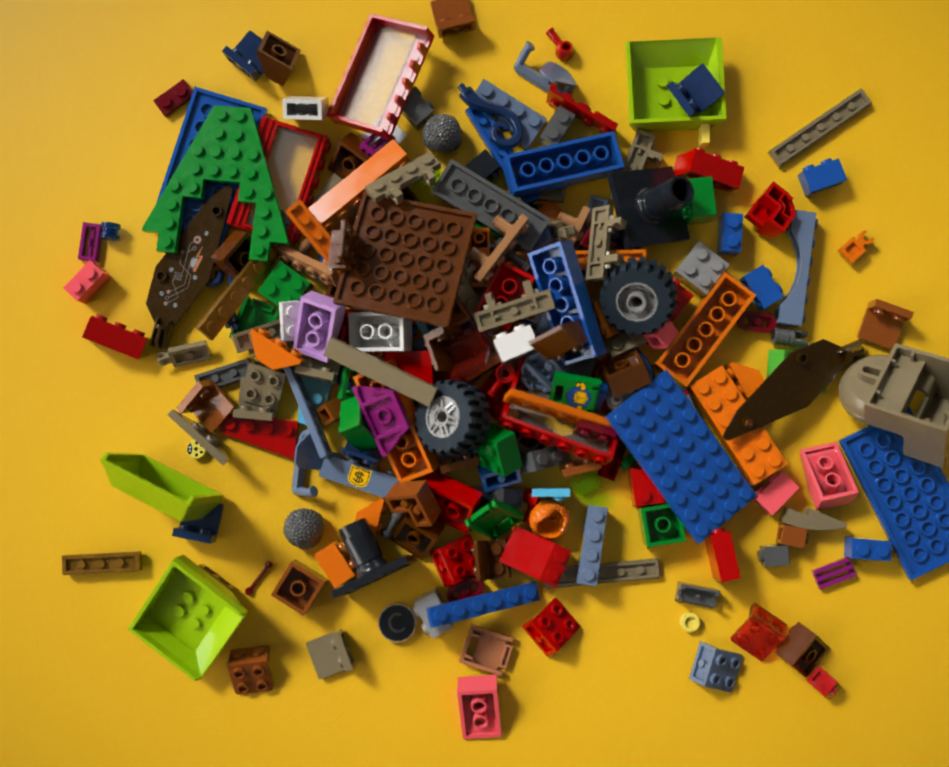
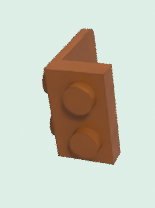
[227,645,274,695]

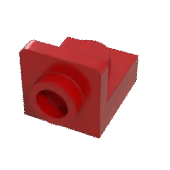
[806,666,839,698]

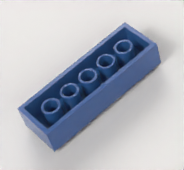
[501,131,625,198]
[527,240,607,366]

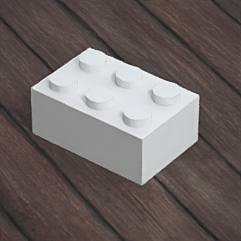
[349,312,412,351]
[493,324,536,365]

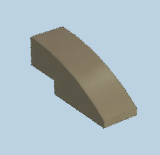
[779,507,847,530]

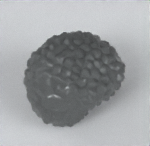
[422,114,463,155]
[283,508,324,549]

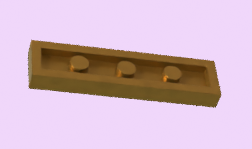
[62,551,142,575]

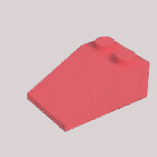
[799,442,859,511]
[457,675,502,739]

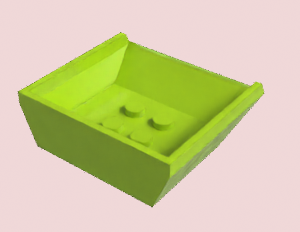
[625,37,727,132]
[100,452,224,522]
[128,554,248,681]

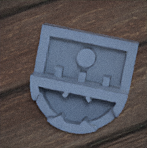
[521,350,569,392]

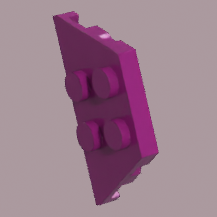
[352,385,411,457]

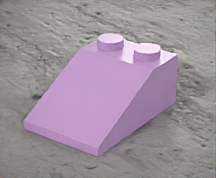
[293,291,346,363]

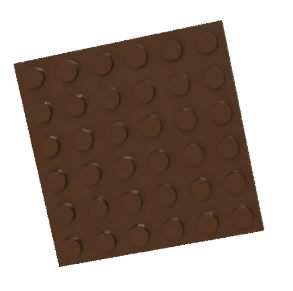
[333,191,477,328]

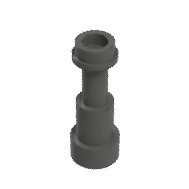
[491,237,532,273]
[380,512,406,540]

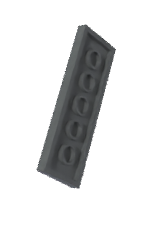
[431,159,551,253]

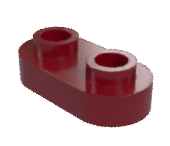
[737,311,777,333]
[447,577,484,602]

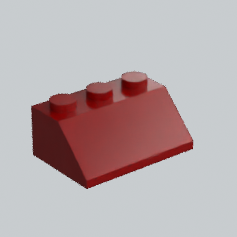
[474,262,536,332]
[423,471,483,534]

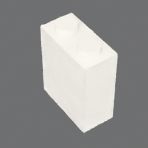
[283,96,328,120]

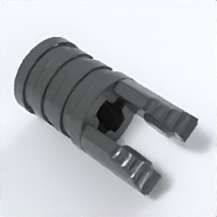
[771,328,808,348]

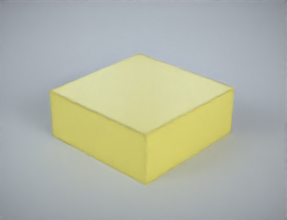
[698,124,710,148]

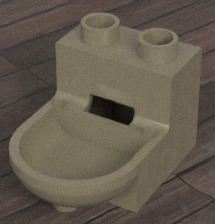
[839,343,949,468]

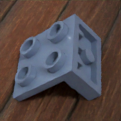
[689,641,743,692]

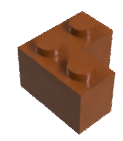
[384,480,442,527]

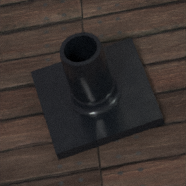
[607,166,694,250]
[331,518,417,598]

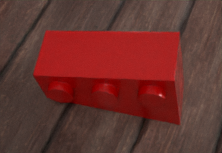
[673,148,744,192]
[82,314,148,360]
[627,468,667,507]

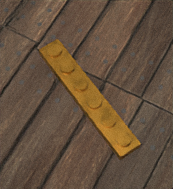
[196,244,279,341]

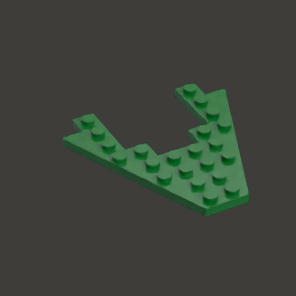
[142,105,290,263]

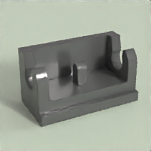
[674,581,720,608]

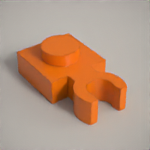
[837,230,874,264]

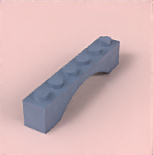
[775,210,818,328]

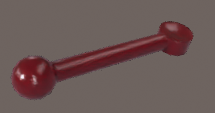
[245,561,273,595]

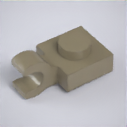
[547,220,576,242]

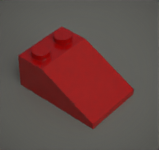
[499,526,572,588]

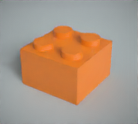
[314,539,356,588]

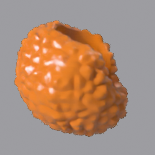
[529,500,571,540]

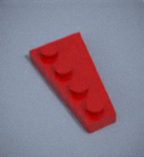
[546,83,618,134]
[220,414,299,459]

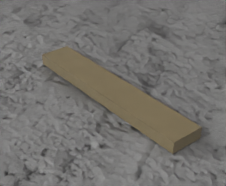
[768,88,872,168]
[323,337,438,407]
[544,558,661,589]

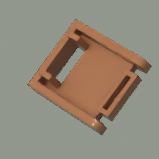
[459,623,515,676]

